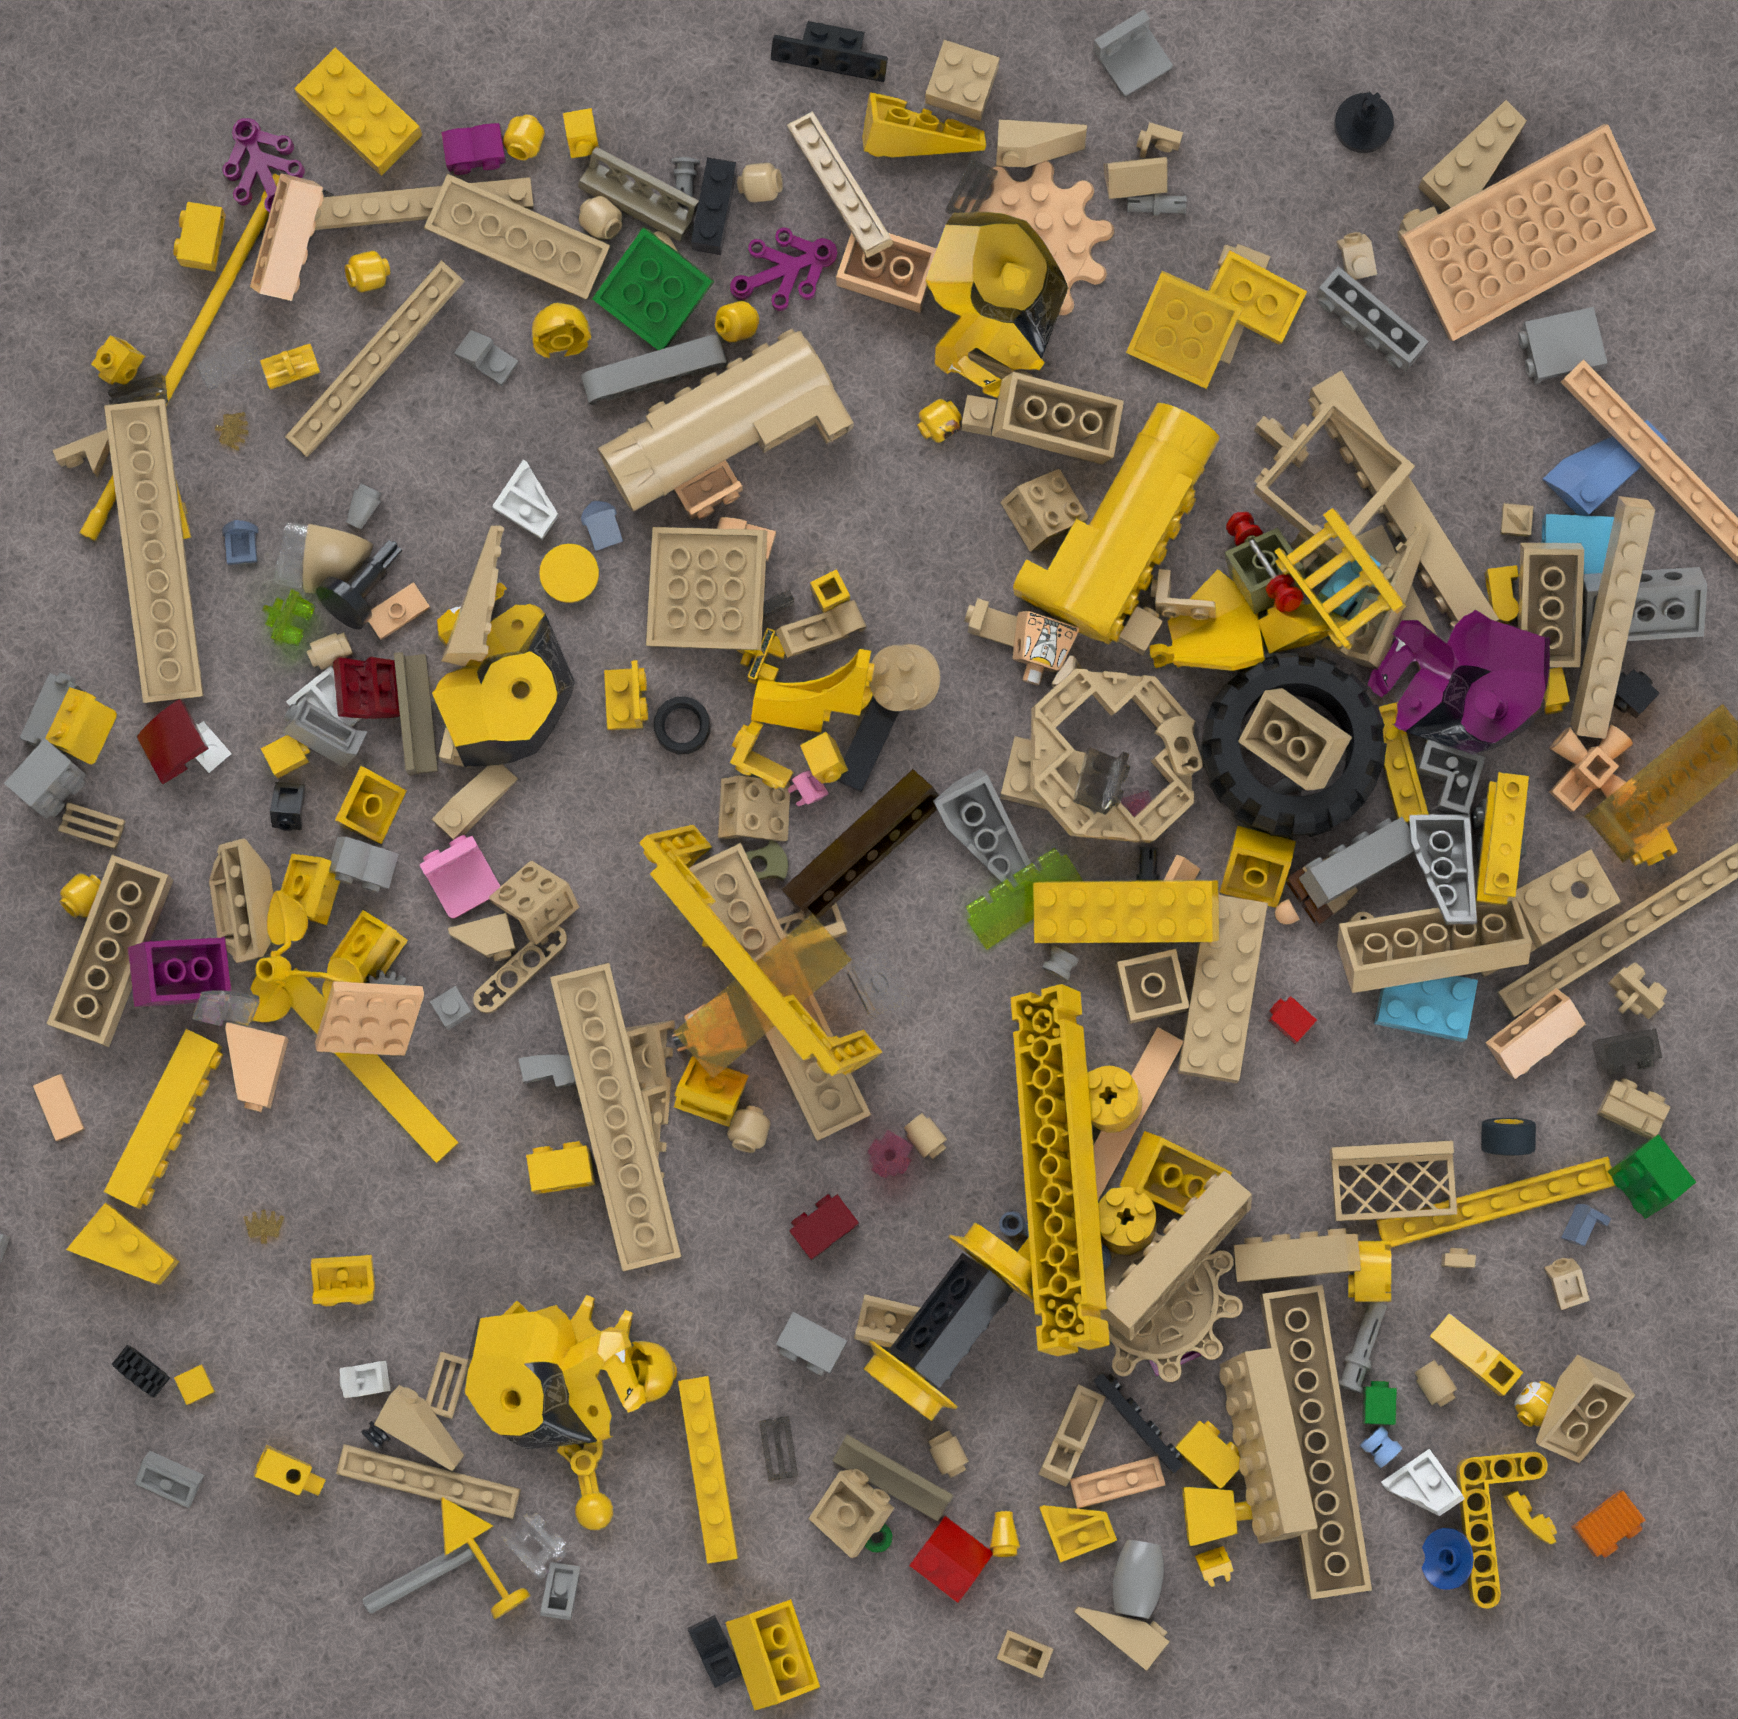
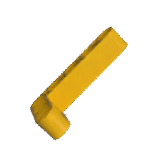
[1456,1452,1548,1609]

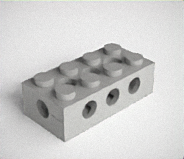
[1581,567,1707,644]

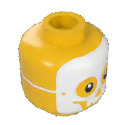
[1514,1381,1555,1427]

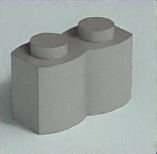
[329,837,399,892]

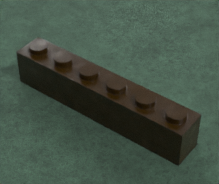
[781,769,939,924]

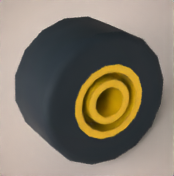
[1481,1118,1536,1156]

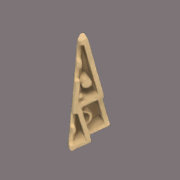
[1321,521,1430,669]
[441,526,504,666]
[626,1020,675,1178]

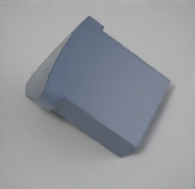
[581,501,623,551]
[222,520,258,565]
[1561,1204,1611,1246]

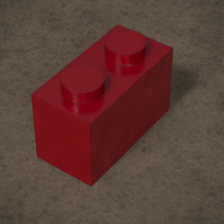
[789,1194,859,1261]

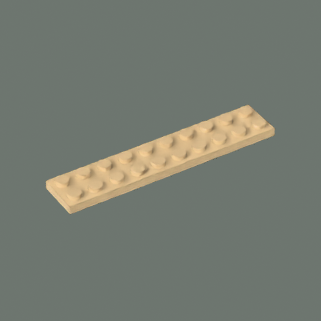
[104,399,204,703]
[689,843,871,1141]
[550,963,681,1271]

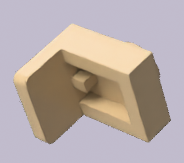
[1337,232,1377,280]

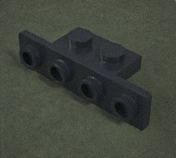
[771,21,888,82]

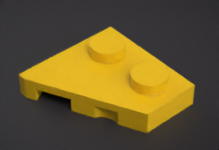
[1039,1505,1117,1563]

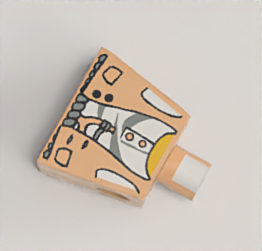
[1012,611,1079,685]

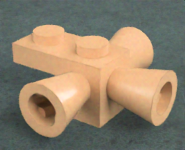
[1549,725,1636,812]

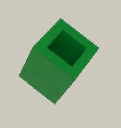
[1362,1381,1397,1425]

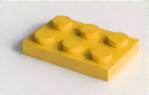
[1208,250,1307,345]

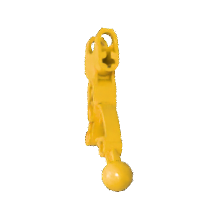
[557,1295,634,1530]

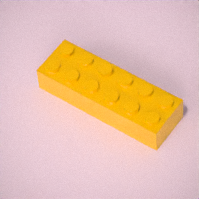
[1033,880,1219,943]

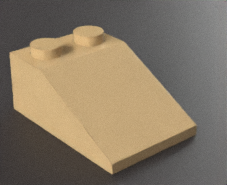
[1536,1355,1635,1464]

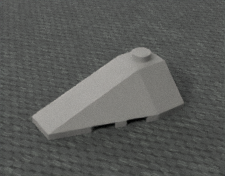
[933,769,1038,892]
[1409,814,1477,924]

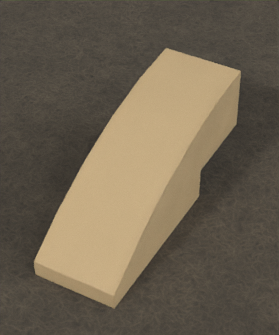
[1038,1384,1106,1487]

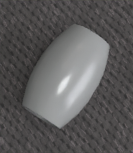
[1113,1540,1164,1619]

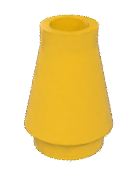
[990,1511,1020,1557]

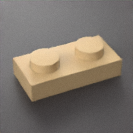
[1254,416,1309,468]

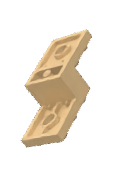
[1481,849,1621,978]

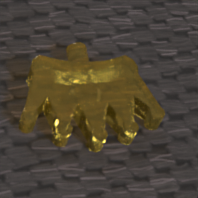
[215,412,249,451]
[243,1209,284,1244]

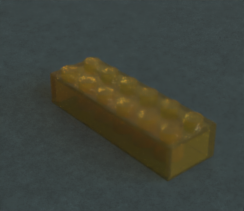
[1584,704,1738,863]
[673,914,852,1078]

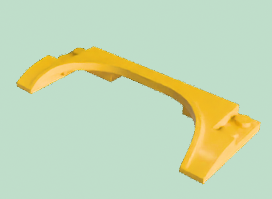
[639,824,882,1076]

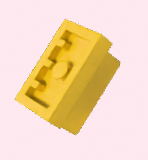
[604,660,649,730]

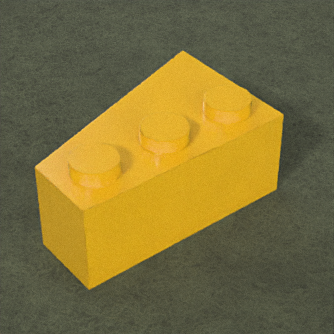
[66,1203,180,1285]

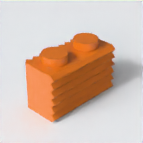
[1572,1490,1645,1558]

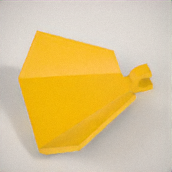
[1149,569,1265,671]

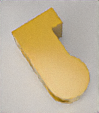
[1484,565,1519,624]

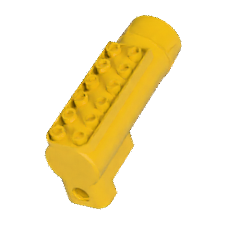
[1013,403,1220,645]

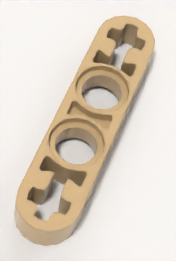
[473,926,567,1014]

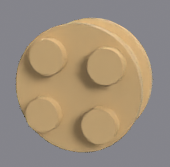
[869,644,940,711]

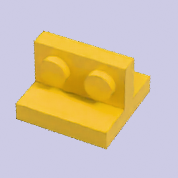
[280,854,340,925]
[329,910,408,983]
[674,1055,749,1127]

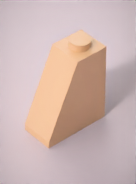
[225,1022,288,1112]

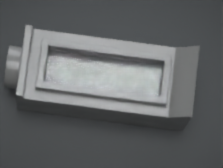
[282,697,368,767]

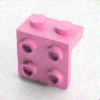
[419,835,500,919]

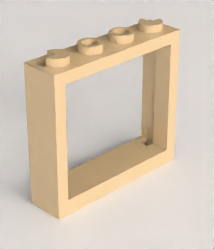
[1254,398,1415,558]

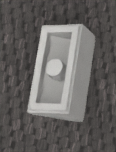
[134,1451,205,1508]

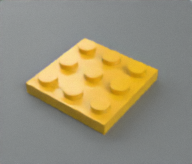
[1126,271,1243,389]

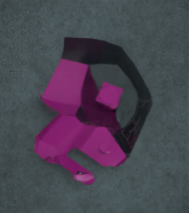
[1367,609,1550,755]

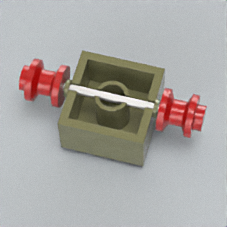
[1224,512,1306,614]

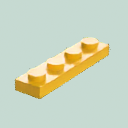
[1379,702,1429,823]

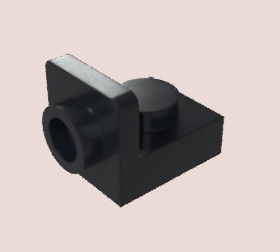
[270,782,306,831]

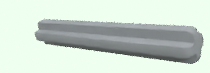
[362,1543,475,1613]

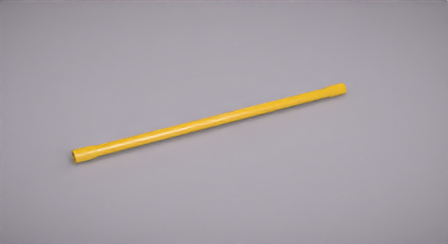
[79,174,280,541]

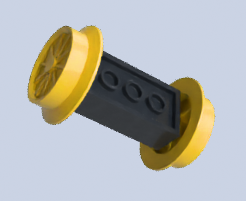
[864,1223,1034,1421]

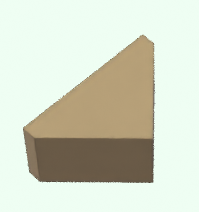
[997,1630,1053,1678]

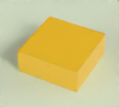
[174,1364,215,1405]

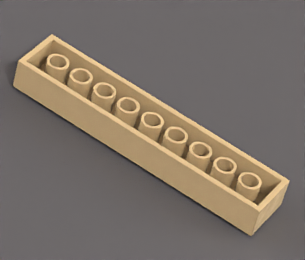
[1259,1285,1372,1599]

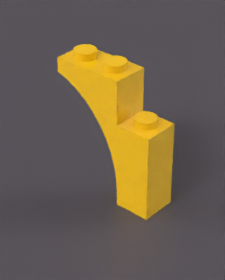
[751,649,875,733]

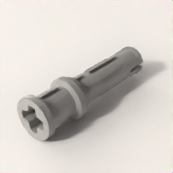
[1338,1302,1388,1394]

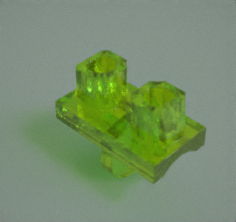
[261,589,315,646]

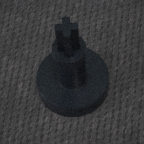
[1334,91,1394,153]
[316,540,402,630]

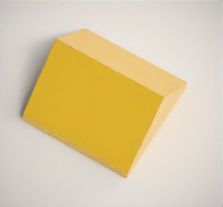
[335,766,407,844]

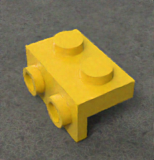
[311,1255,375,1306]

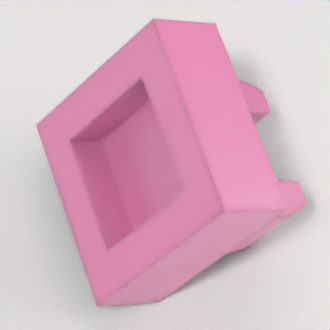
[788,770,829,806]

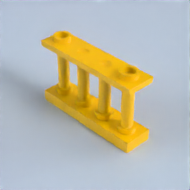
[1274,508,1407,650]
[1476,772,1529,906]

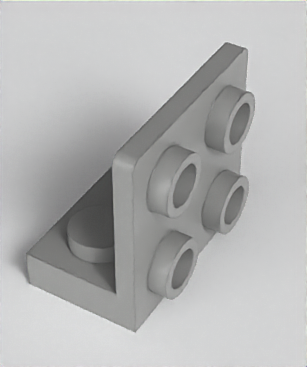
[1093,9,1173,97]

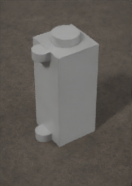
[20,672,81,747]

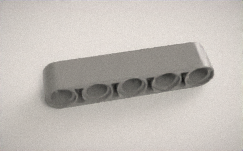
[581,335,728,405]

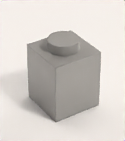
[430,986,474,1030]

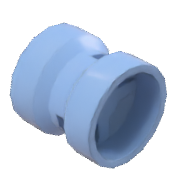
[1360,1425,1402,1468]

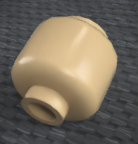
[737,163,783,203]
[579,196,622,240]
[727,1106,770,1153]

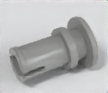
[671,157,700,197]

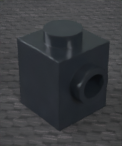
[1613,669,1660,719]

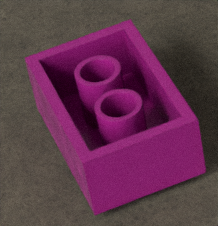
[128,937,232,1007]

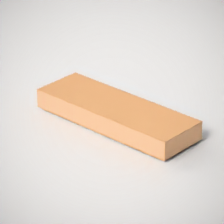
[1070,1456,1166,1509]

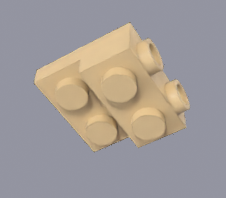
[808,1469,894,1558]

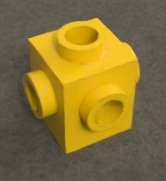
[91,335,146,386]

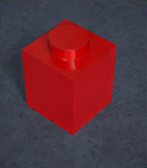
[1268,996,1317,1044]

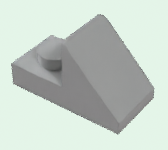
[454,330,519,386]
[540,1562,580,1620]

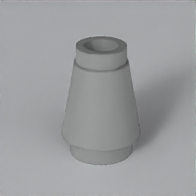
[346,483,382,529]

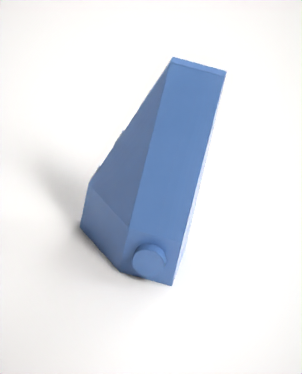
[1542,420,1668,516]

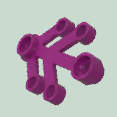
[222,118,305,213]
[730,227,837,311]

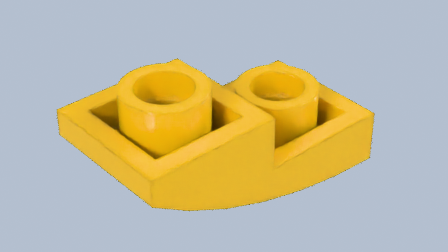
[1503,1491,1557,1544]

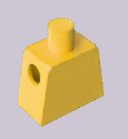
[253,1445,326,1496]
[1182,1487,1253,1546]

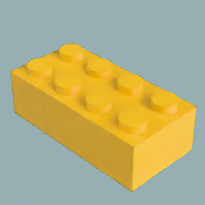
[294,47,422,176]

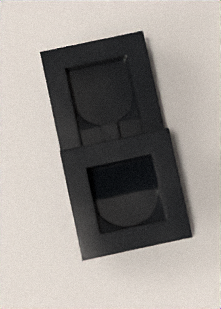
[688,1615,742,1688]

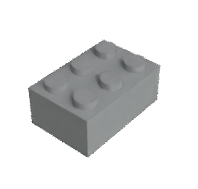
[4,738,86,819]

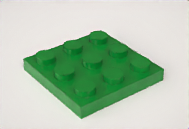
[592,228,715,350]

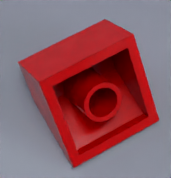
[909,1516,993,1603]

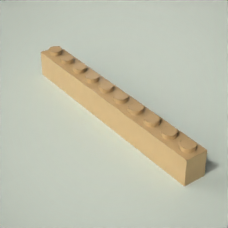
[1308,370,1499,631]

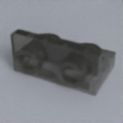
[1073,747,1130,815]

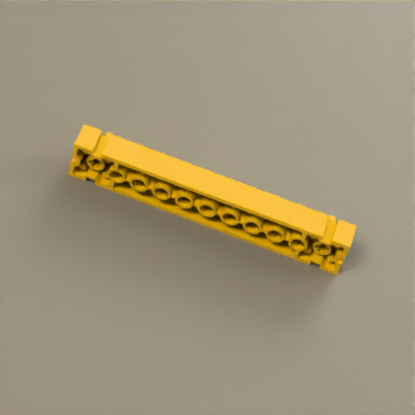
[1010,984,1110,1356]

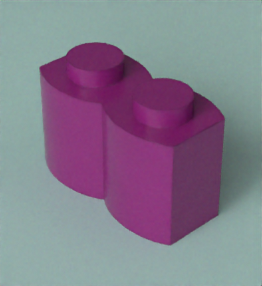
[441,123,506,175]

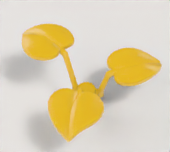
[244,890,364,1022]

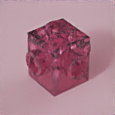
[867,1130,914,1179]

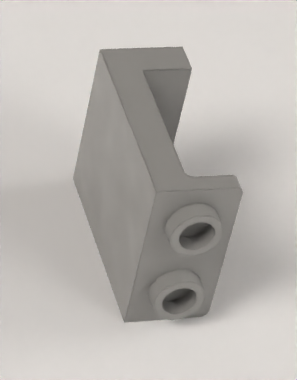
[1518,307,1607,384]

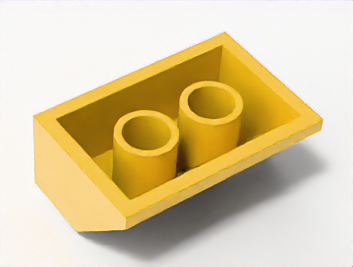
[725,1599,820,1711]

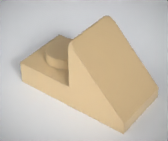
[53,429,110,477]

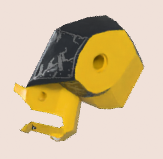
[925,212,1068,398]
[432,583,575,767]
[465,1305,646,1449]

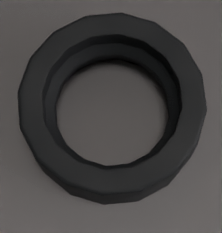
[654,696,710,755]

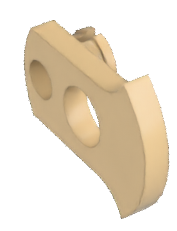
[1154,716,1203,776]

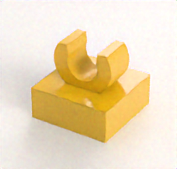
[1195,1546,1233,1587]

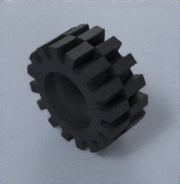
[112,1344,170,1398]

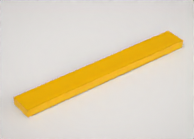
[284,968,459,1163]
[1375,1156,1616,1248]

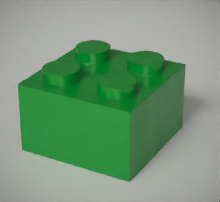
[1607,1134,1696,1219]

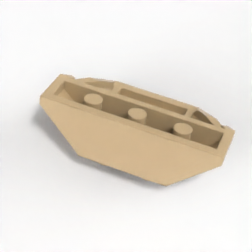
[209,839,273,963]

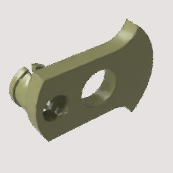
[745,840,788,882]

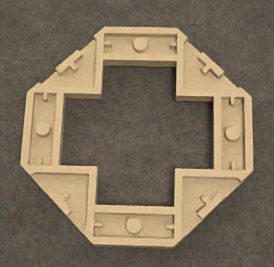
[1031,668,1194,843]

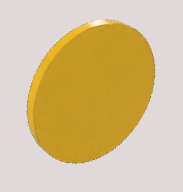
[539,544,599,603]

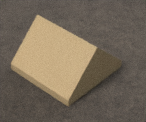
[1103,157,1167,199]

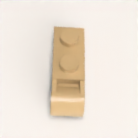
[776,600,867,658]

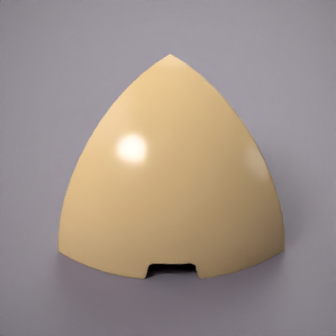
[303,524,373,593]

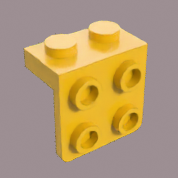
[45,687,117,764]
[730,720,794,789]

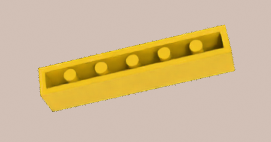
[104,1029,223,1209]
[678,1376,739,1564]

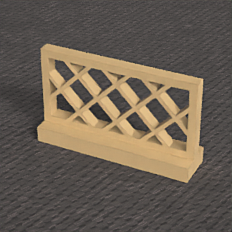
[1330,1141,1457,1222]

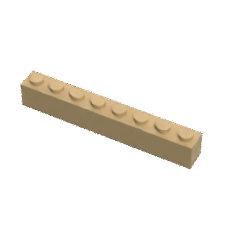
[1570,496,1655,739]

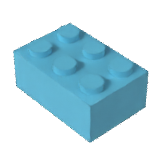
[1374,976,1478,1042]

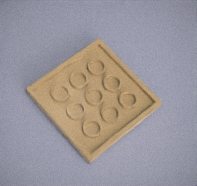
[646,527,768,650]

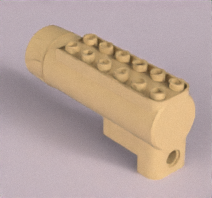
[597,329,854,512]

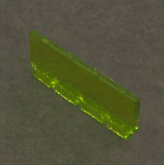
[965,847,1083,950]

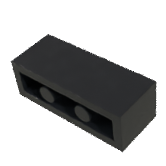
[691,157,737,255]

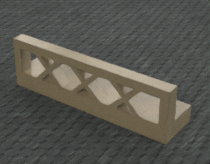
[578,146,699,241]
[394,652,438,775]
[832,1434,953,1521]

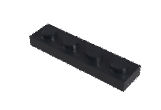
[1092,1373,1183,1474]

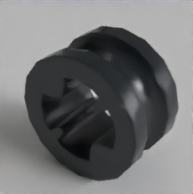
[361,1421,391,1450]

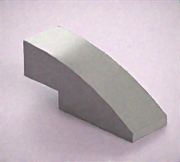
[518,1054,576,1089]

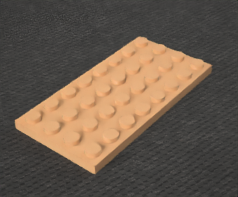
[1400,124,1656,341]

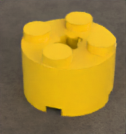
[1087,1066,1142,1133]
[1098,1187,1157,1255]
[1348,1241,1391,1302]

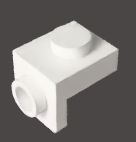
[195,721,232,773]
[340,1361,391,1398]

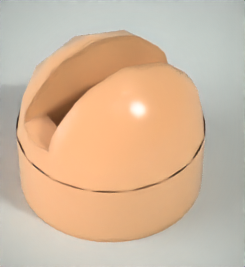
[1275,899,1300,925]

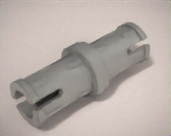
[1127,193,1187,216]

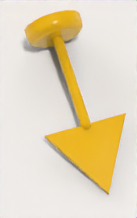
[441,1497,531,1619]

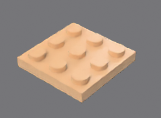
[315,981,424,1056]

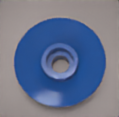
[1422,1528,1474,1590]

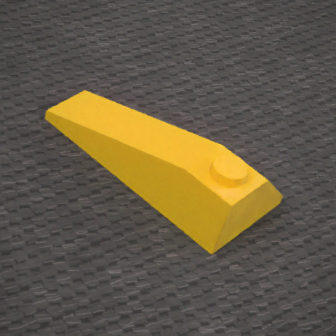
[862,92,986,157]

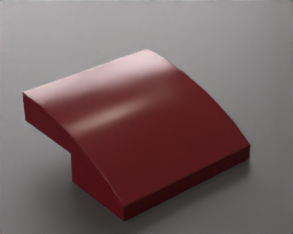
[333,657,400,719]
[136,699,209,785]

